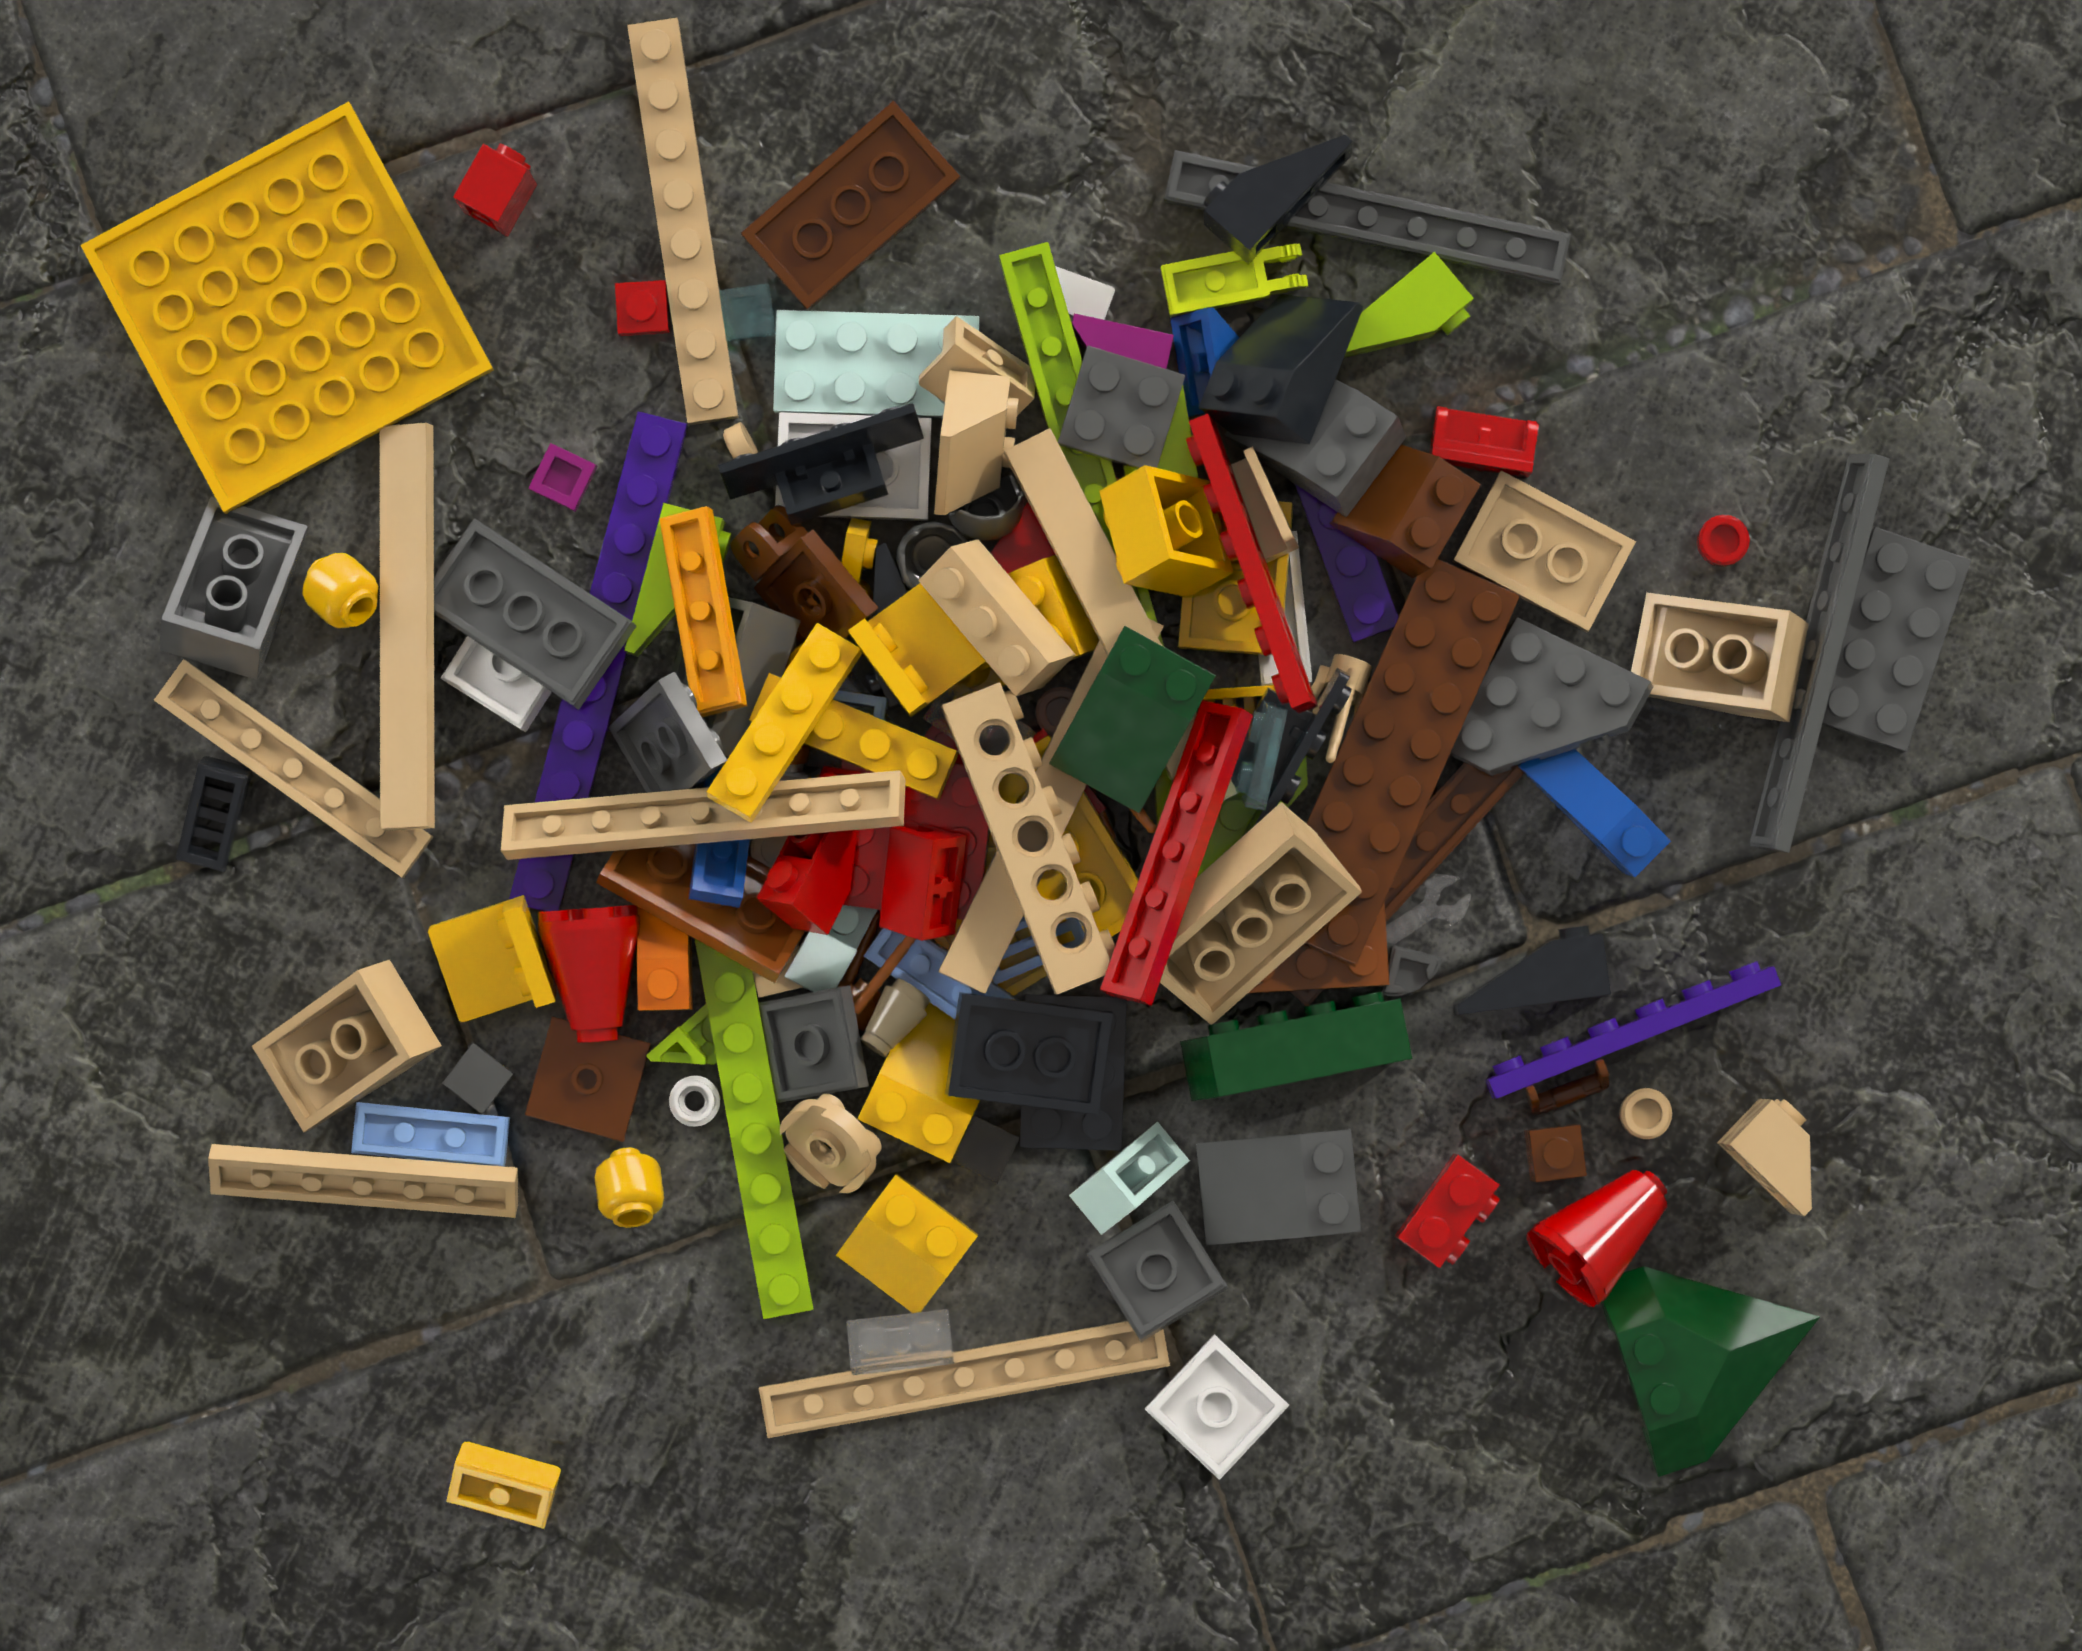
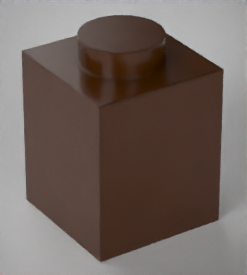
[1524,1124,1587,1182]

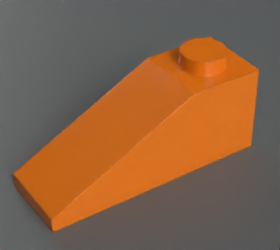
[637,907,693,1011]

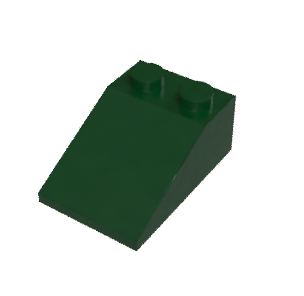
[1049,626,1216,813]

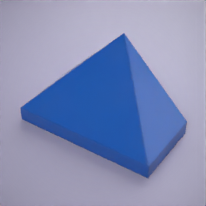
[1170,308,1239,418]

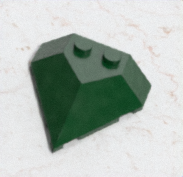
[1601,1266,1820,1477]

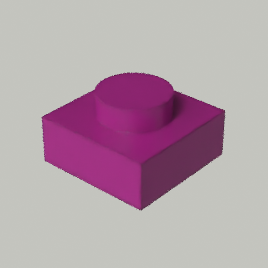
[528,443,598,512]

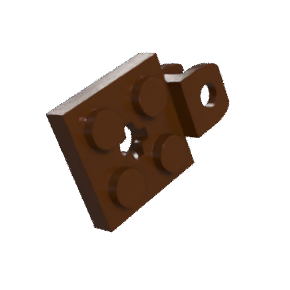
[730,505,879,644]

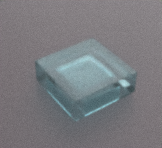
[719,283,776,342]

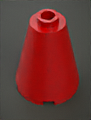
[1526,1170,1668,1307]

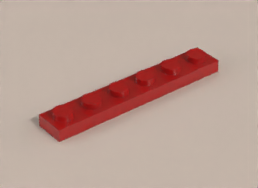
[1186,414,1318,713]
[1100,700,1253,1006]

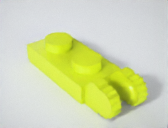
[1160,243,1308,318]

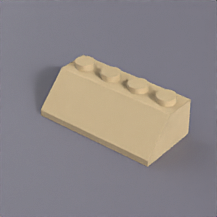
[1160,802,1362,1025]

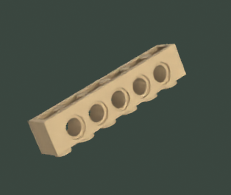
[941,682,1115,994]

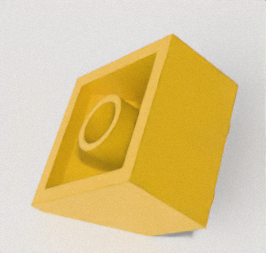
[836,1174,978,1316]

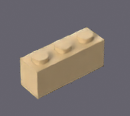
[918,539,1076,696]

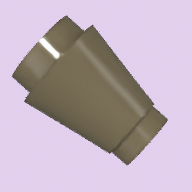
[860,978,930,1057]

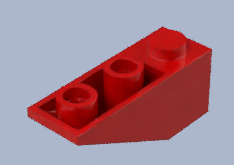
[757,766,861,935]

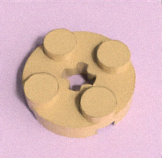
[780,1094,881,1193]

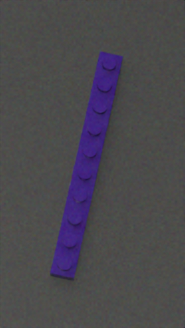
[509,411,688,911]

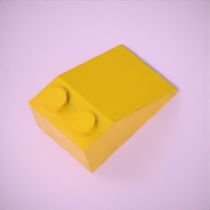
[857,1003,980,1163]

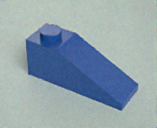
[1518,749,1671,877]

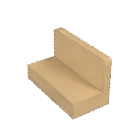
[919,316,1035,416]
[1231,446,1299,563]

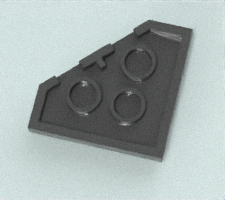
[1450,617,1653,776]

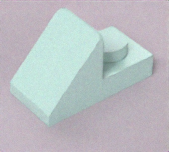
[784,905,878,992]

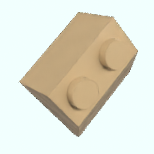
[934,370,1019,515]
[1717,1099,1812,1216]

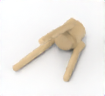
[1311,654,1372,763]

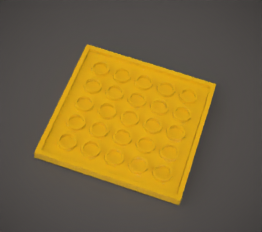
[80,102,494,514]

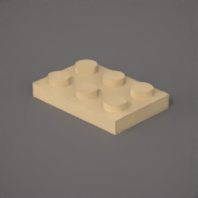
[1452,470,1636,633]

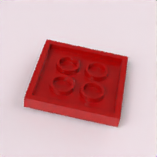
[841,760,990,920]

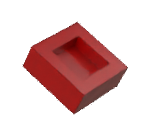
[615,280,670,336]

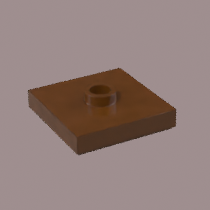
[525,1016,652,1142]

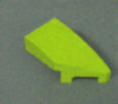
[646,1004,717,1065]

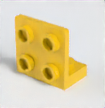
[848,583,986,717]
[428,895,557,1022]

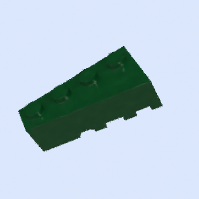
[1180,992,1412,1101]

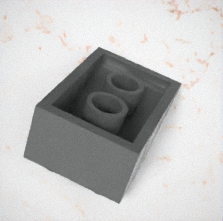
[1224,379,1406,517]
[160,496,308,680]
[1196,1128,1361,1245]

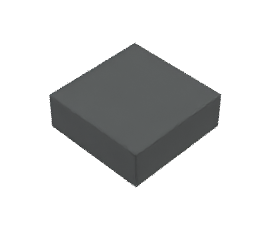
[442,1043,515,1114]

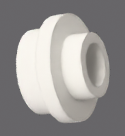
[669,1076,720,1127]

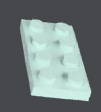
[773,310,979,418]

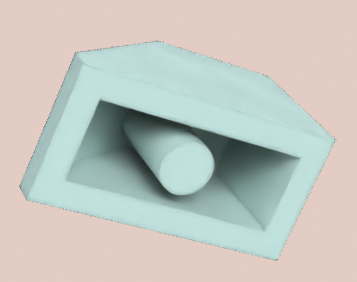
[1069,1121,1190,1235]

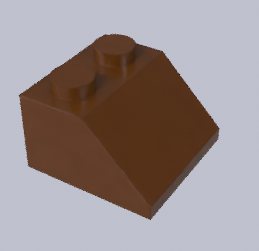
[1329,444,1481,578]

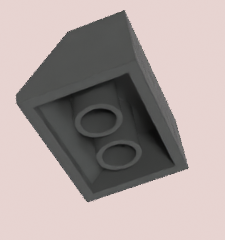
[671,597,801,759]

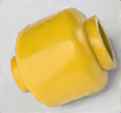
[303,553,379,628]
[595,1148,664,1228]

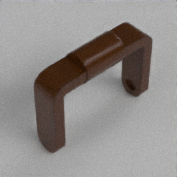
[1526,1059,1609,1115]

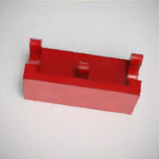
[1429,406,1539,478]
[879,824,967,941]

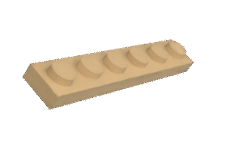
[154,659,433,878]
[208,1144,518,1218]

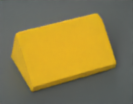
[446,1442,561,1529]

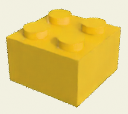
[1099,465,1234,597]

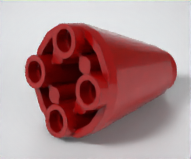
[538,905,640,1043]

